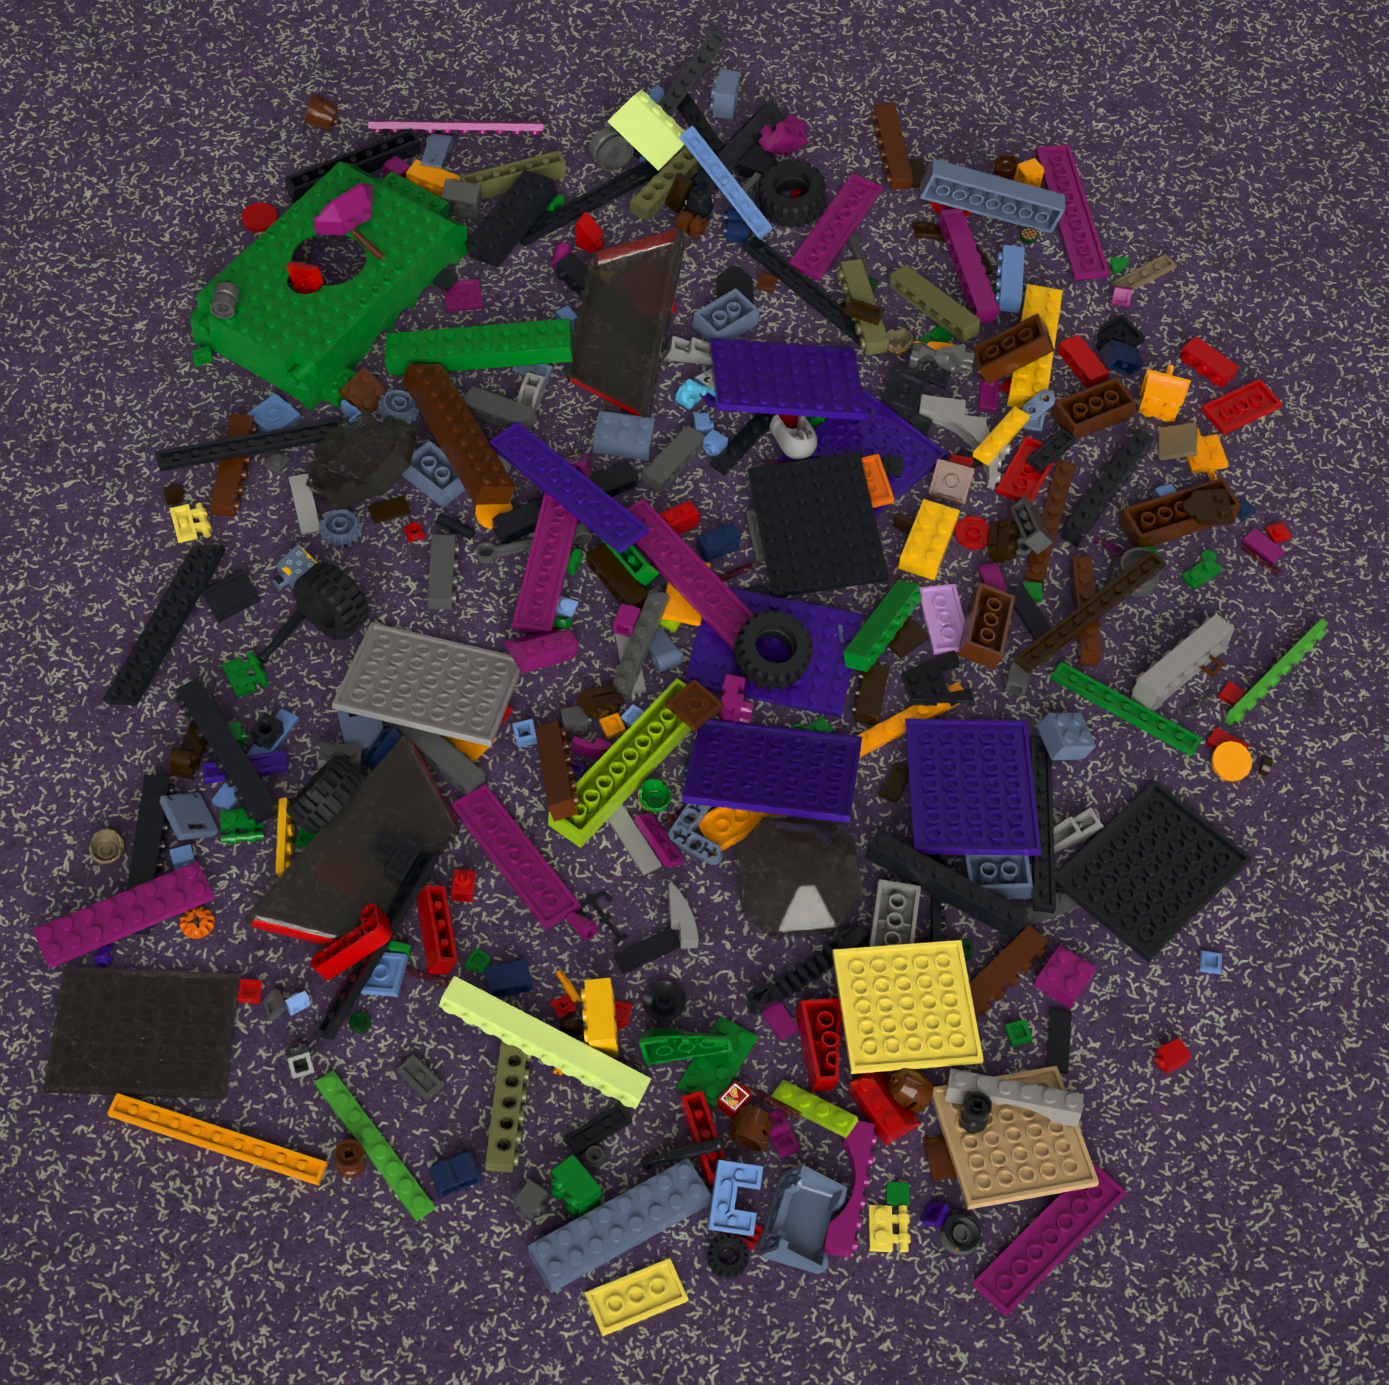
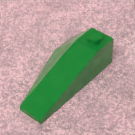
[639,1028,733,1066]

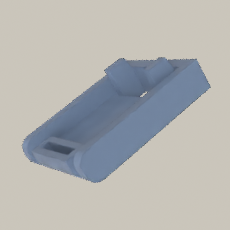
[337,710,384,752]
[160,792,218,840]

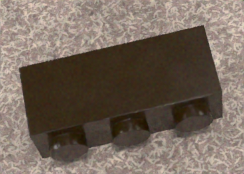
[851,664,890,726]

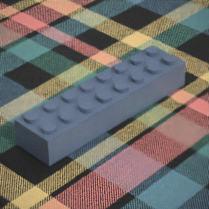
[920,159,1065,233]
[528,1158,711,1293]

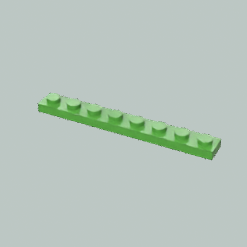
[1225,619,1328,726]
[314,1070,435,1222]

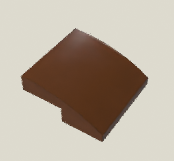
[922,1136,957,1181]

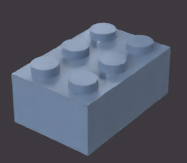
[693,288,759,343]
[593,411,655,461]
[401,441,466,508]
[962,855,1033,899]

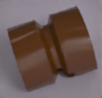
[675,210,708,240]
[334,1139,366,1178]

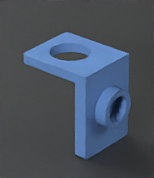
[341,400,363,436]

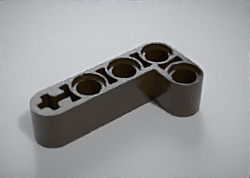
[169,712,220,780]

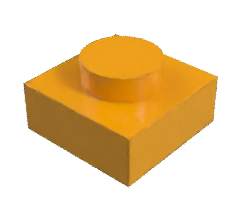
[599,713,626,740]

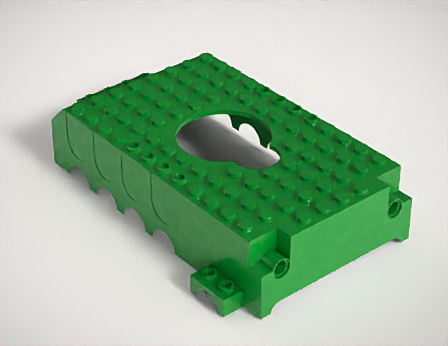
[190,161,468,411]

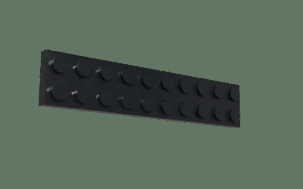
[103,545,226,706]

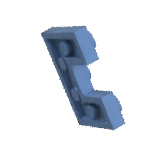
[707,1160,763,1236]

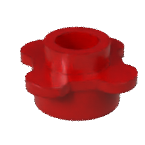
[403,523,425,542]
[550,994,576,1018]

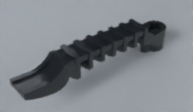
[747,924,870,1014]

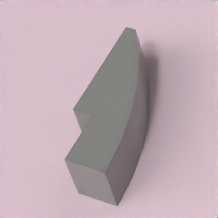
[666,336,711,365]
[289,473,320,535]
[1054,807,1105,853]
[668,883,699,949]

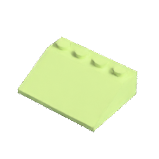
[608,89,686,171]

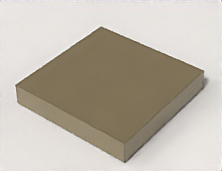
[1158,422,1198,460]

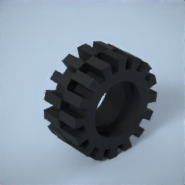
[707,1234,749,1279]

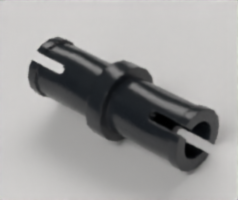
[436,513,476,540]

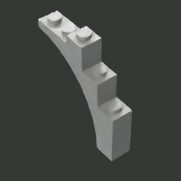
[919,395,1011,489]

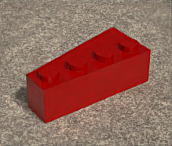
[795,998,842,1092]

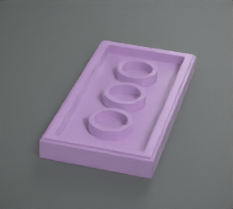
[920,584,965,655]

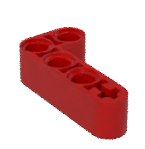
[310,903,392,980]

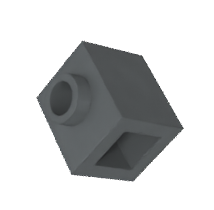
[560,705,591,736]
[284,1043,314,1079]
[512,1180,548,1221]

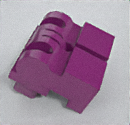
[758,121,808,156]
[719,674,754,724]

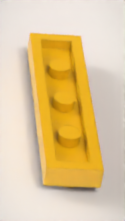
[973,406,1030,465]
[275,798,295,882]

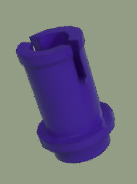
[94,942,113,968]

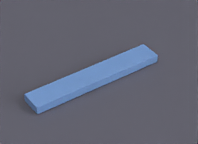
[211,708,299,810]

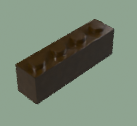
[586,543,649,611]

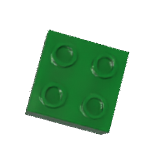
[550,1155,602,1218]

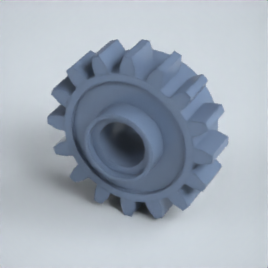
[378,390,419,427]
[319,508,362,548]

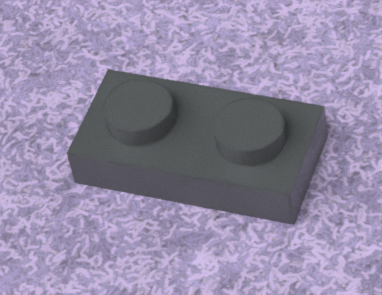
[397,1055,444,1102]

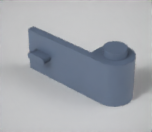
[421,133,453,168]
[649,625,684,673]

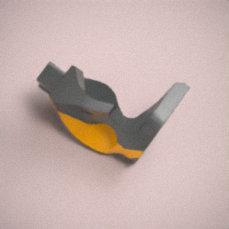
[908,341,975,374]

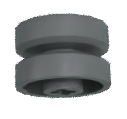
[589,126,634,172]
[1115,547,1163,598]

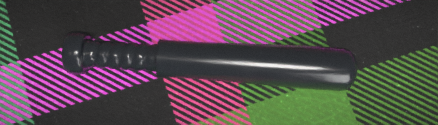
[256,607,306,664]
[641,1137,725,1170]

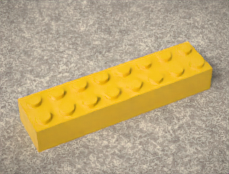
[1007,284,1063,408]

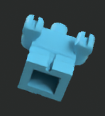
[675,379,709,410]

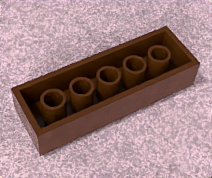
[1118,477,1241,548]

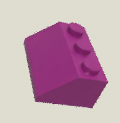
[504,627,579,673]

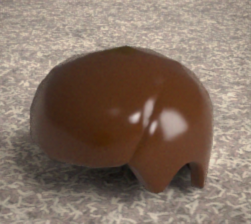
[993,155,1019,178]

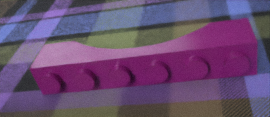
[823,1120,878,1258]

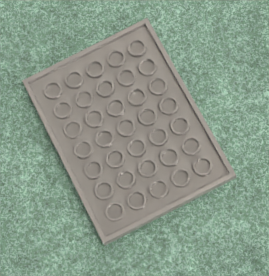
[332,622,521,747]

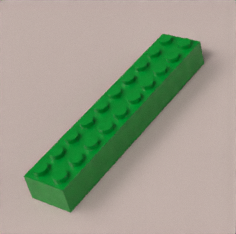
[385,318,573,375]

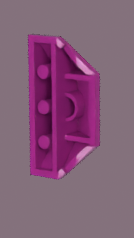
[313,183,374,235]

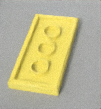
[584,1258,689,1336]

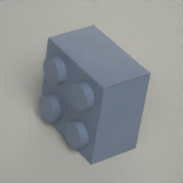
[710,69,740,120]
[1037,712,1096,760]

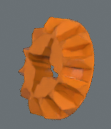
[180,906,215,939]

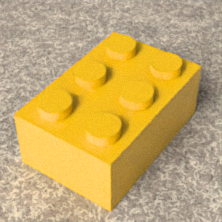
[581,978,619,1057]

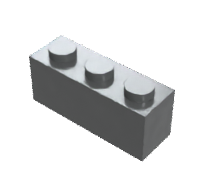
[1010,496,1053,554]

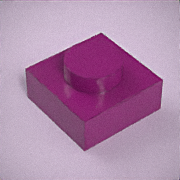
[1111,285,1133,307]

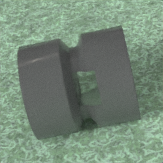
[210,282,240,319]

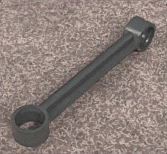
[476,524,592,564]

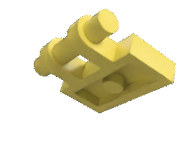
[169,503,211,543]
[868,1205,911,1252]

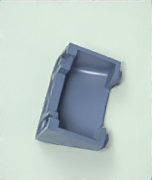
[758,1164,847,1274]

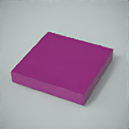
[444,279,483,312]

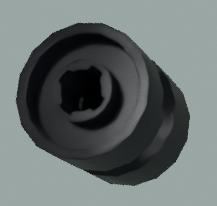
[959,1092,992,1133]

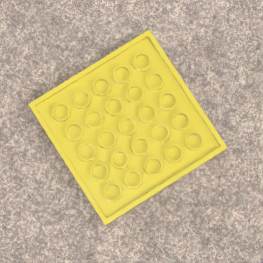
[832,940,983,1074]

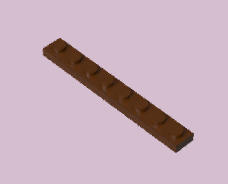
[1024,460,1076,584]

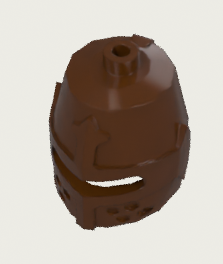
[304,93,339,130]
[889,1068,934,1114]
[728,1104,772,1152]

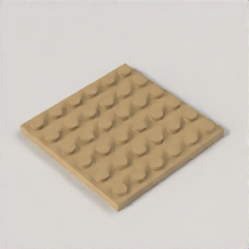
[932,1066,1099,1210]

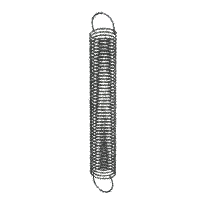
[1178,689,1222,717]

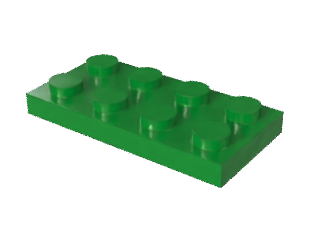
[677,1016,758,1109]

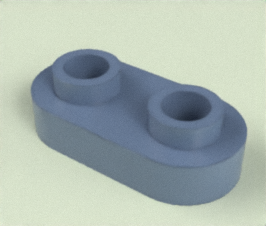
[1022,390,1055,422]

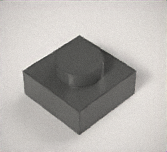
[264,450,291,474]
[263,989,286,1021]

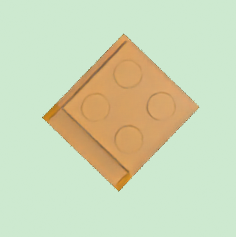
[1138,365,1191,422]

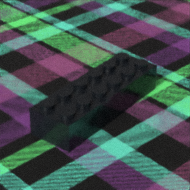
[465,170,558,267]

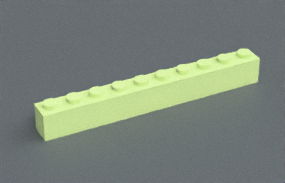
[439,976,651,1109]

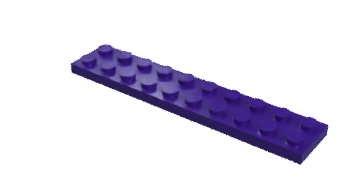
[489,421,649,554]

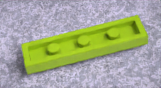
[771,1080,858,1138]

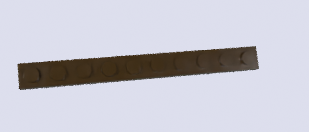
[1014,551,1166,674]

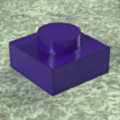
[920,1202,951,1228]

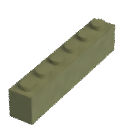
[460,150,566,200]
[837,259,889,356]
[890,265,980,343]

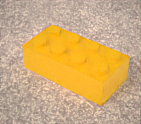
[898,499,960,581]

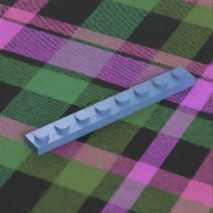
[679,125,773,239]

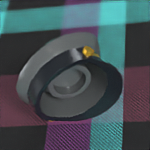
[939,1214,981,1255]

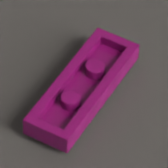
[634,813,684,867]

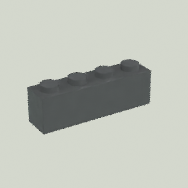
[463,386,537,430]
[642,425,706,494]
[428,535,459,610]

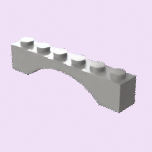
[495,372,545,473]
[945,1069,1084,1127]

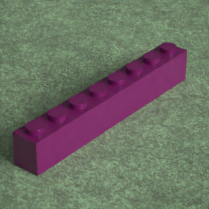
[938,209,1000,324]

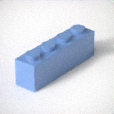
[995,245,1025,313]

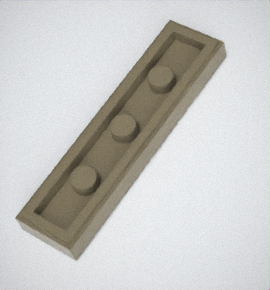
[1111,254,1177,291]

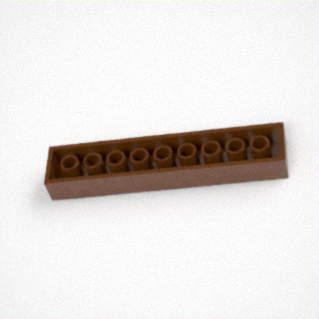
[402,363,516,505]

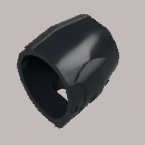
[684,185,714,220]

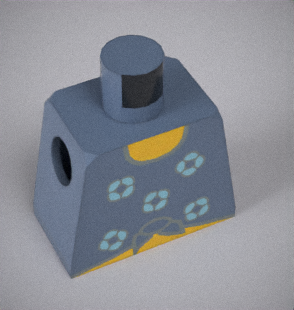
[273,544,317,589]

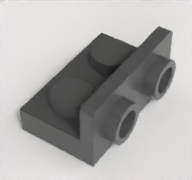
[727,172,762,207]

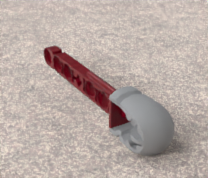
[770,414,817,460]

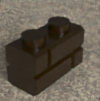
[988,517,1020,563]
[576,684,625,718]

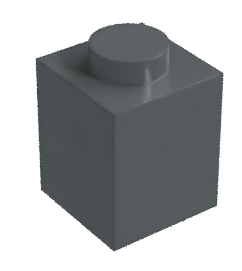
[1005,663,1030,696]

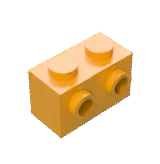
[1014,158,1044,188]

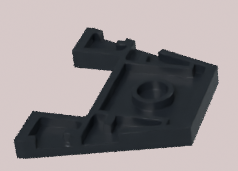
[880,366,951,436]
[901,650,975,707]

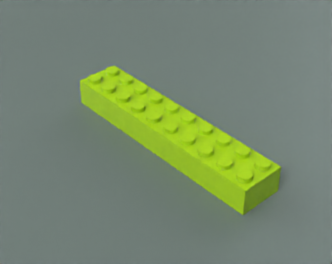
[548,678,691,848]

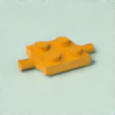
[1186,428,1228,481]

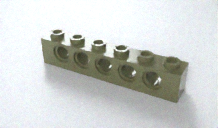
[629,146,702,221]
[485,1039,532,1173]

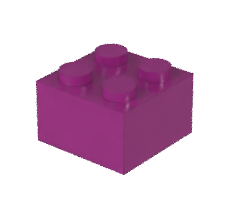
[1034,945,1096,1010]

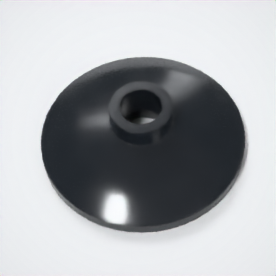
[642,981,686,1022]

